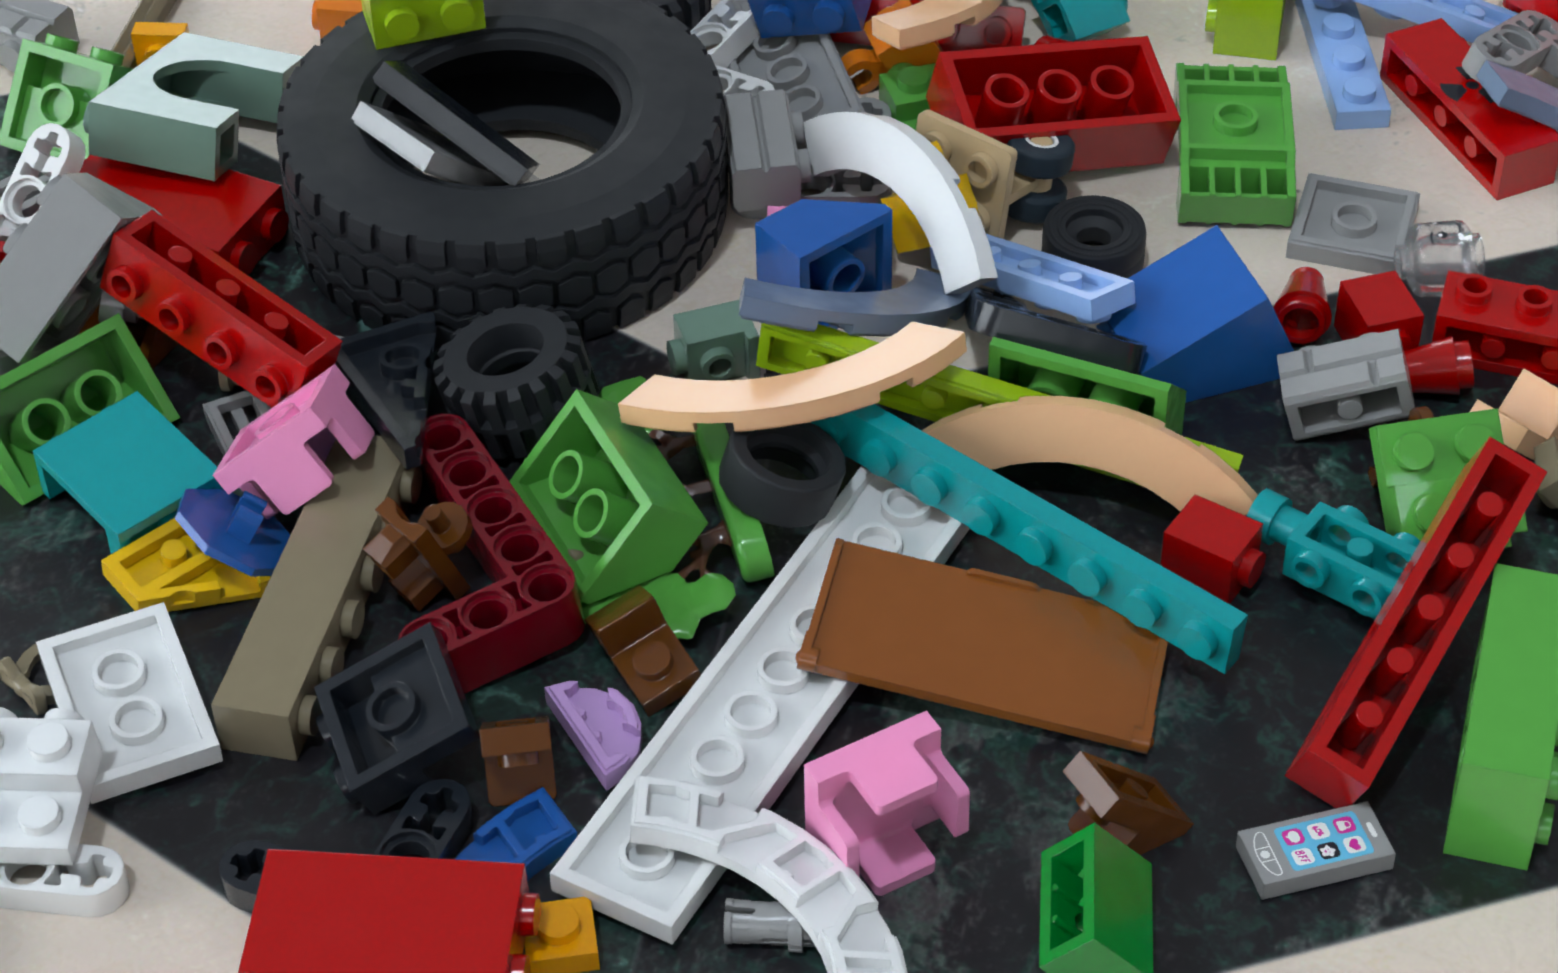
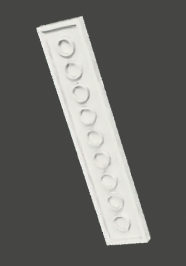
[550,466,970,945]

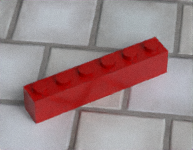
[1284,437,1548,808]

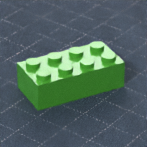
[1443,563,1558,871]

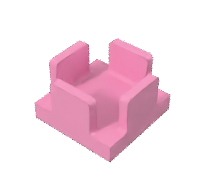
[212,364,375,519]
[804,710,970,896]

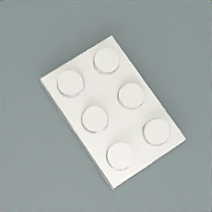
[36,602,223,804]

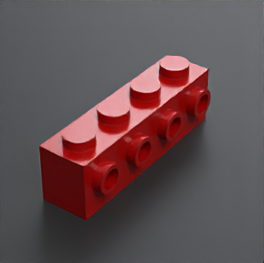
[99,210,343,408]
[1432,270,1558,385]

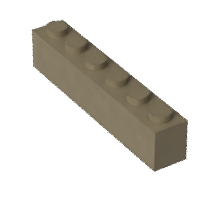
[211,435,423,761]

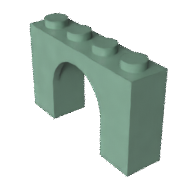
[83,32,304,181]

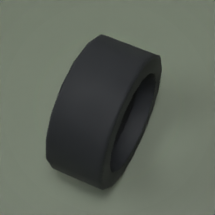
[719,422,846,528]

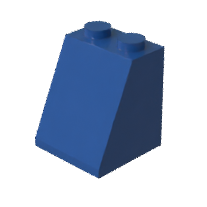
[1096,225,1294,403]

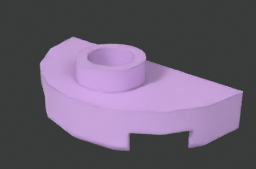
[544,681,643,791]

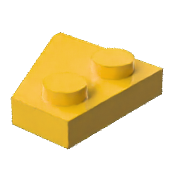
[101,518,271,612]

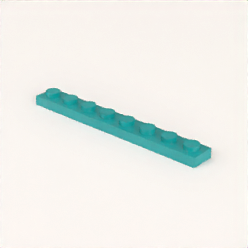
[811,404,1248,674]

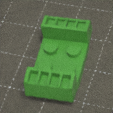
[1173,63,1296,227]

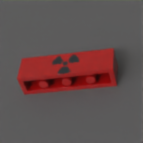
[1380,18,1558,200]

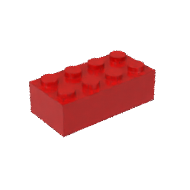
[926,36,1181,172]

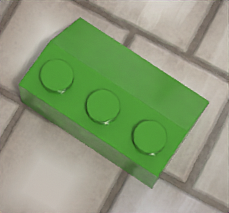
[0,313,180,506]
[988,337,1187,436]
[509,389,708,604]

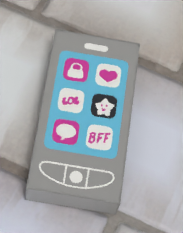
[1236,801,1396,900]

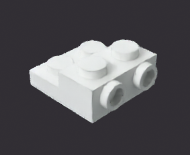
[0,707,103,865]

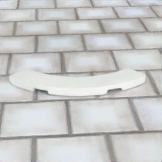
[803,112,998,294]
[630,775,908,973]

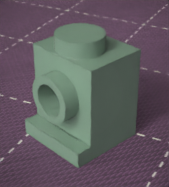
[666,300,761,381]

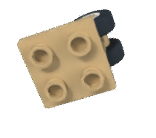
[916,109,1075,239]

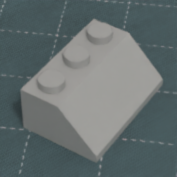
[0,172,163,363]

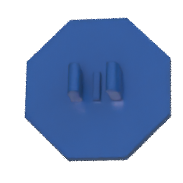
[175,489,290,577]

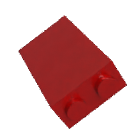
[79,155,289,275]
[238,849,541,973]

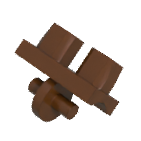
[363,496,473,612]

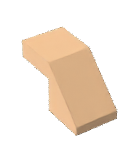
[1470,369,1558,461]

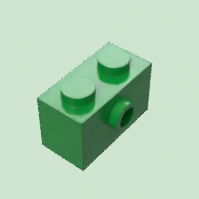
[1039,822,1153,973]

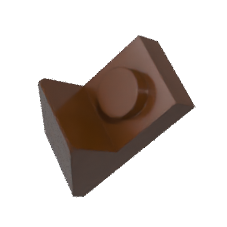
[584,585,701,717]
[479,715,557,807]
[1063,751,1194,855]

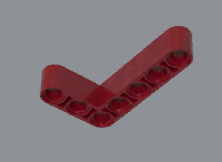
[398,414,586,694]

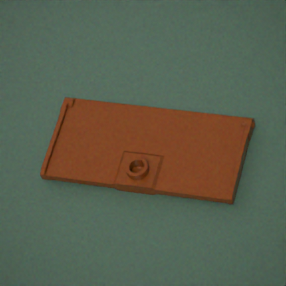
[795,538,1168,755]

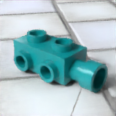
[1247,488,1420,619]

